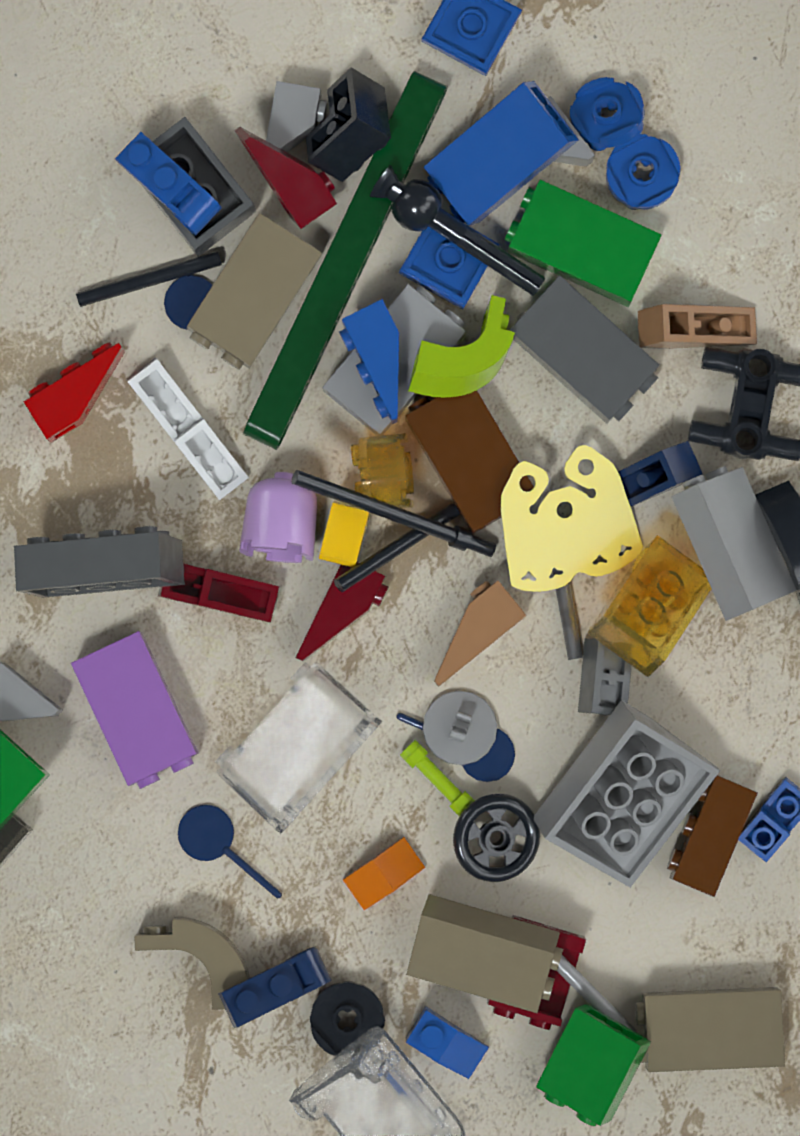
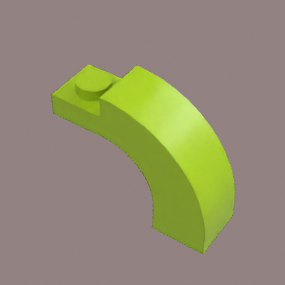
[408,295,515,398]

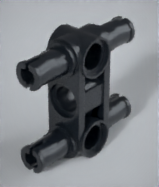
[688,347,800,461]

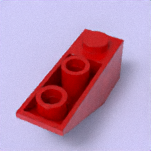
[23,342,125,443]

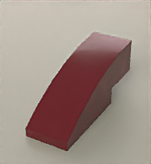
[157,563,280,623]

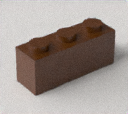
[667,775,758,897]

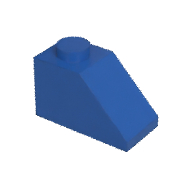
[406,1006,489,1079]

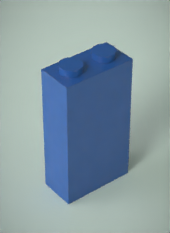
[424,81,579,226]

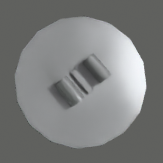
[423,691,497,765]

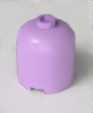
[239,472,317,563]

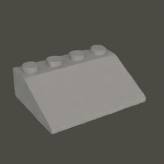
[534,700,720,888]

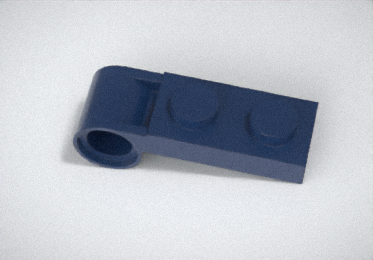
[218,946,332,1028]

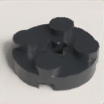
[310,981,385,1058]

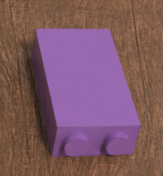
[71,631,199,789]

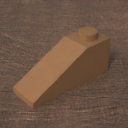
[638,304,757,349]
[434,581,527,687]

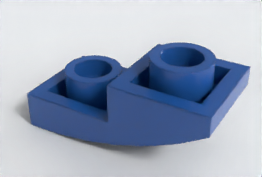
[738,777,800,863]

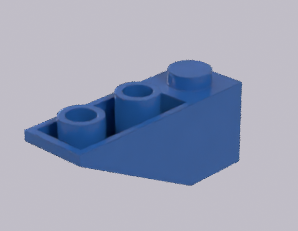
[339,299,399,424]

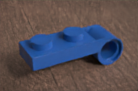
[115,132,222,235]

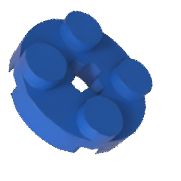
[569,77,645,151]
[606,134,680,210]

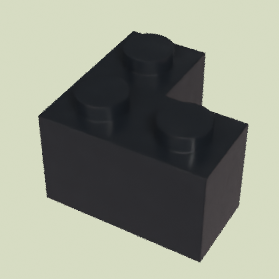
[306,67,391,182]

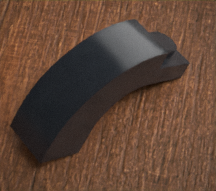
[755,480,800,604]

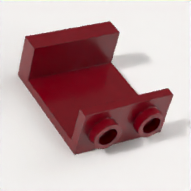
[487,915,586,1030]

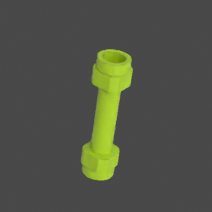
[400,739,475,816]

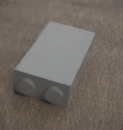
[322,284,466,438]
[671,466,797,621]

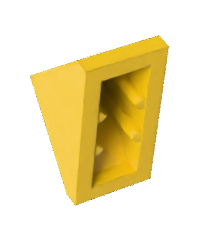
[319,500,371,567]

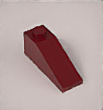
[234,127,337,229]
[295,562,389,662]

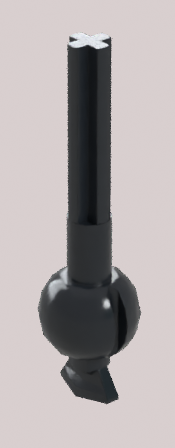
[370,165,545,296]

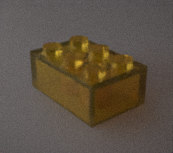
[587,535,712,677]

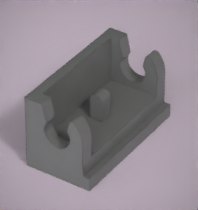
[578,638,634,716]

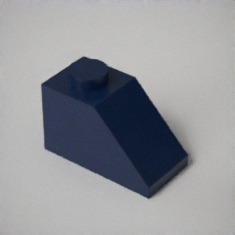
[618,441,703,507]

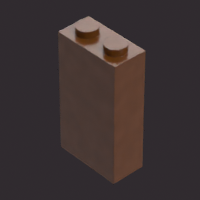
[405,390,534,535]

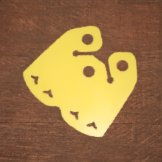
[501,445,643,592]

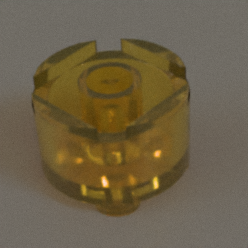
[351,433,414,508]

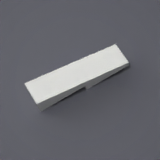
[126,357,249,500]

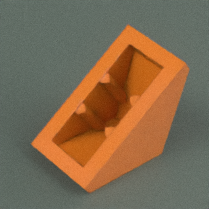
[343,837,425,910]

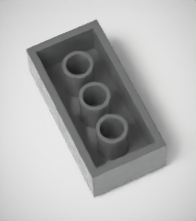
[14,526,185,598]

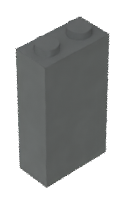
[509,275,659,424]

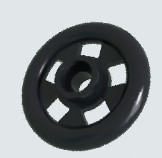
[453,794,540,882]

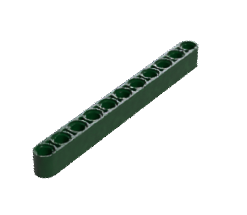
[243,71,448,450]

